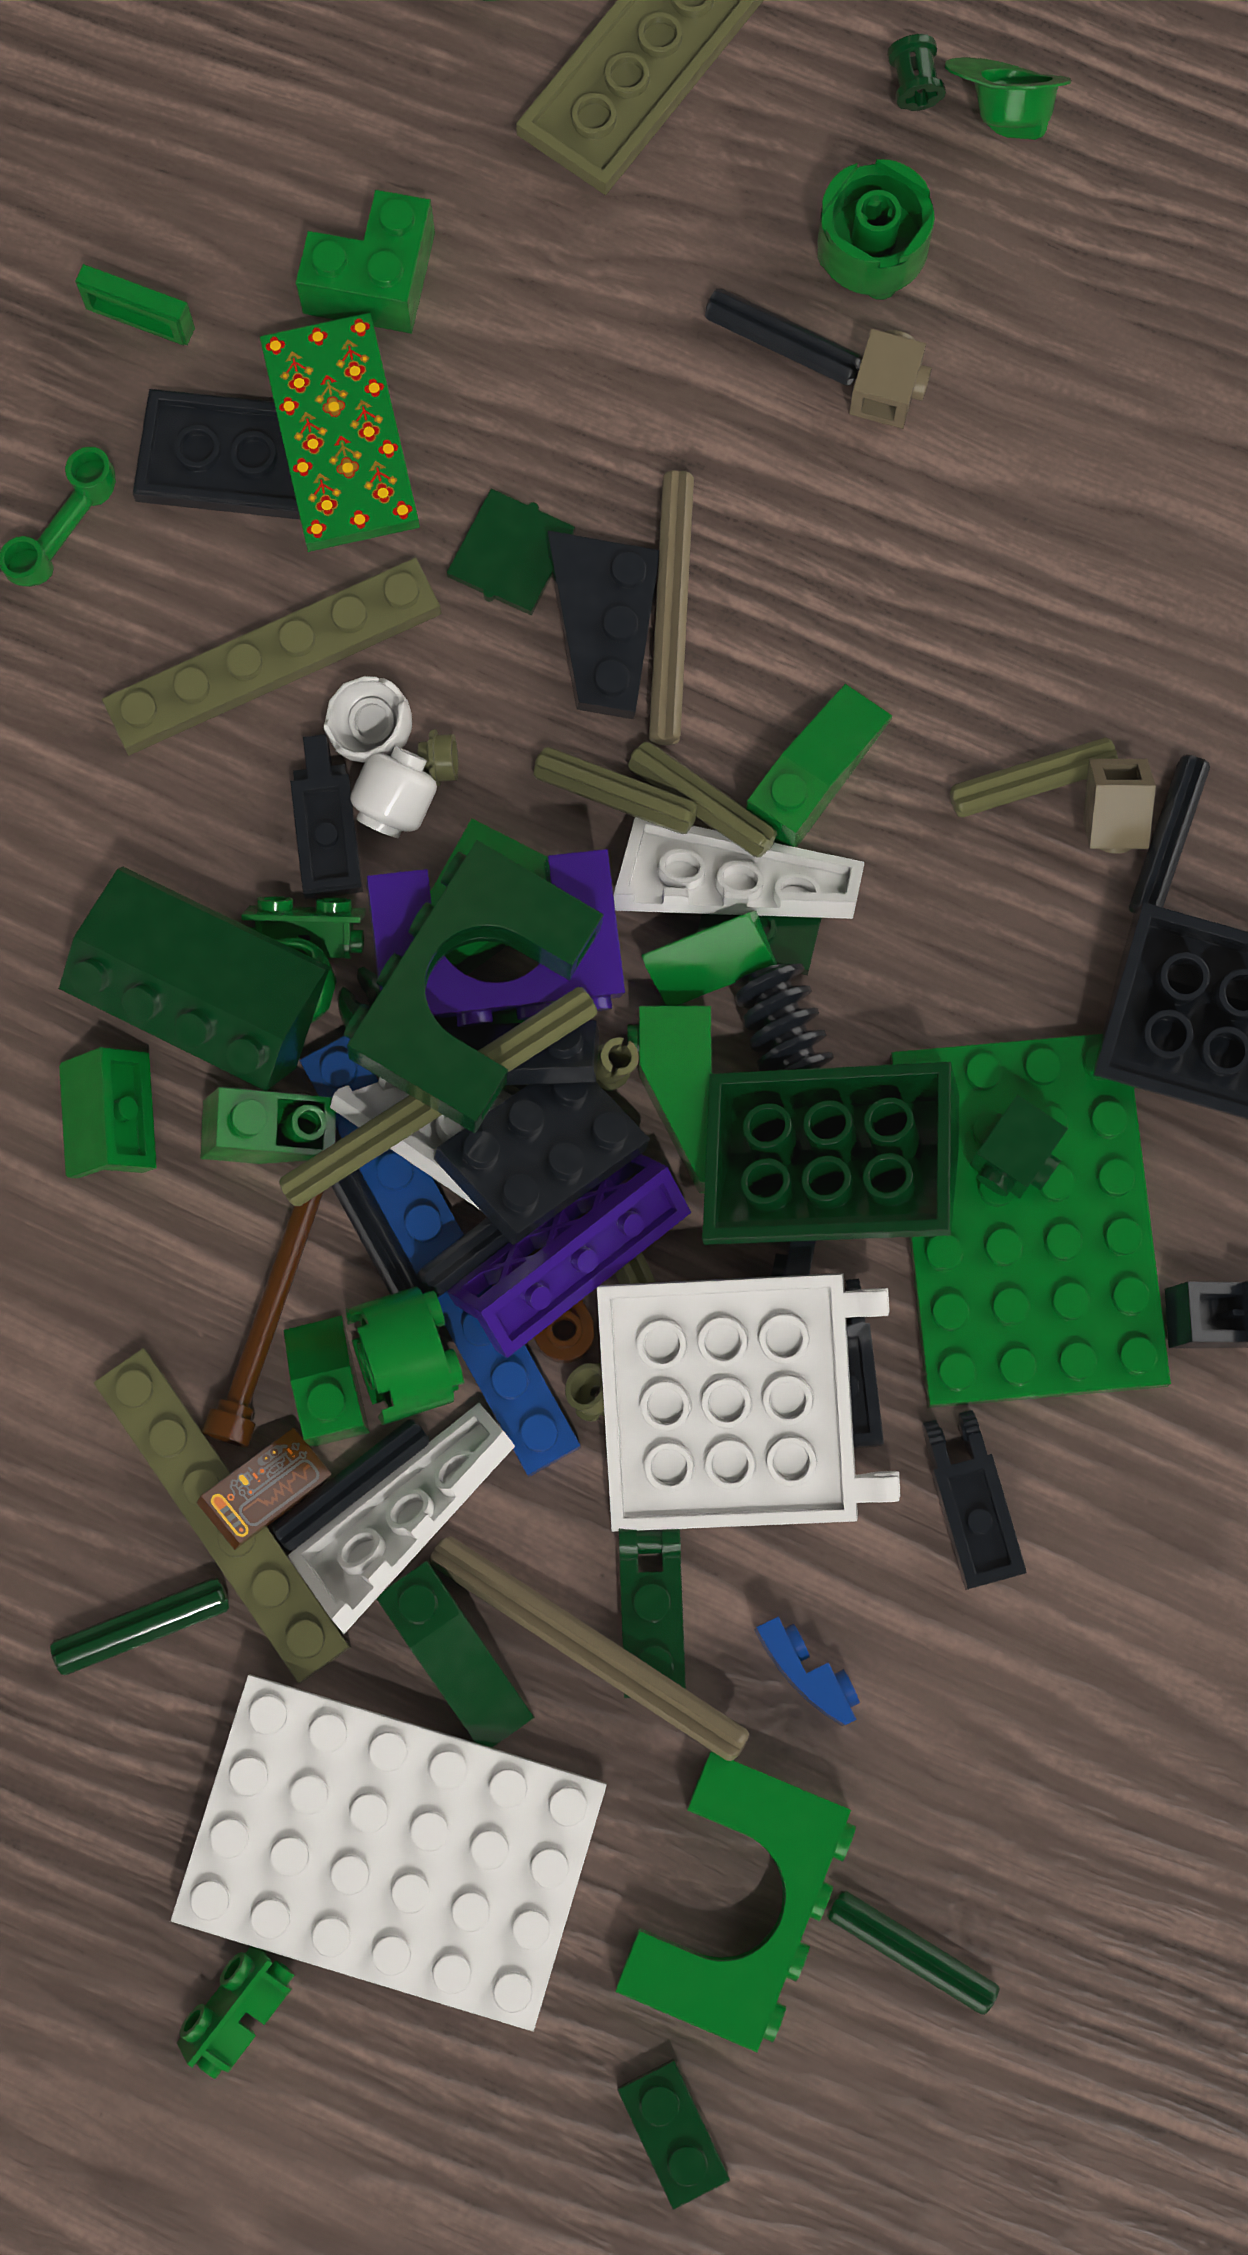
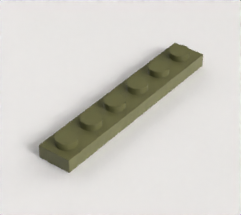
[102,557,442,756]
[94,1348,351,1684]

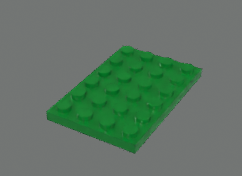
[890,1034,1171,1408]

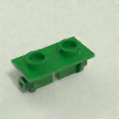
[242,896,366,959]
[177,1946,295,2079]

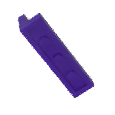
[447,1154,691,1358]

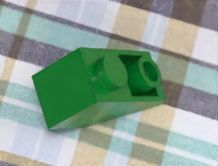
[200,1087,336,1164]

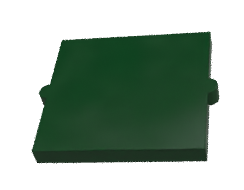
[447,489,575,616]

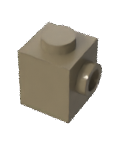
[849,329,932,429]
[1083,758,1156,853]

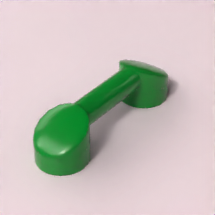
[0,447,116,587]

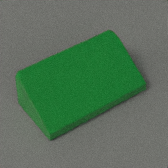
[641,911,777,1006]

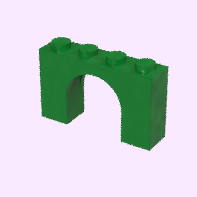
[615,1751,856,2052]

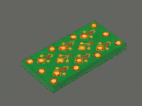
[259,313,420,552]

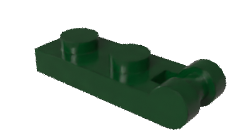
[619,1528,686,1698]

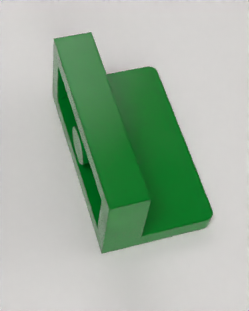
[59,1047,157,1178]

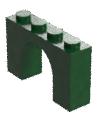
[344,840,604,1134]

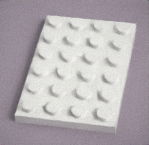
[171,1674,607,2032]

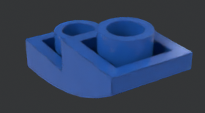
[754,1616,860,1726]

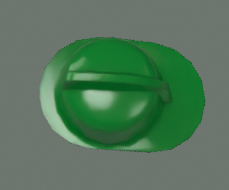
[945,57,1071,140]

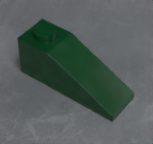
[377,1561,535,1748]

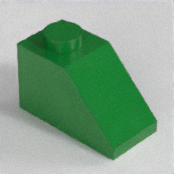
[283,1315,370,1448]

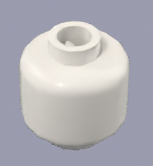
[350,746,437,838]

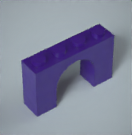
[367,849,625,1027]

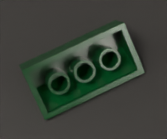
[58,866,330,1091]

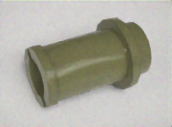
[596,1037,639,1091]

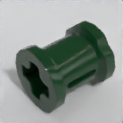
[887,34,946,111]

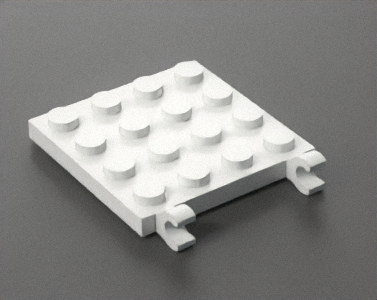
[597,1273,901,1532]

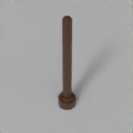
[202,1191,324,1448]

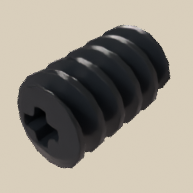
[735,963,834,1071]

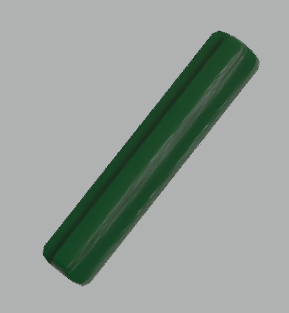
[50,1578,229,1675]
[827,1891,1000,2015]

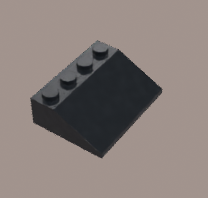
[1093,902,1248,1120]

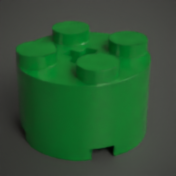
[817,159,935,300]
[346,1286,464,1425]

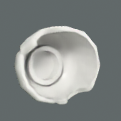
[323,676,412,763]

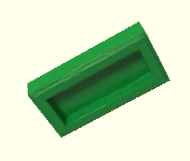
[75,264,195,346]

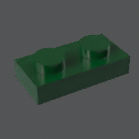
[617,2059,730,2210]

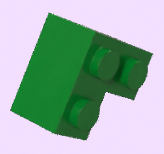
[296,190,435,334]

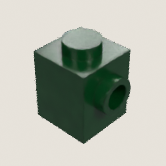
[970,1094,1068,1198]

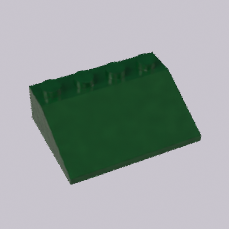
[702,1062,959,1245]

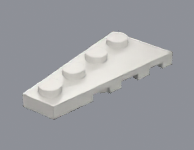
[613,817,864,919]
[287,1403,515,1634]

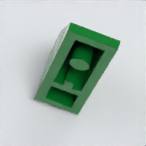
[747,684,892,848]
[627,1006,712,1193]

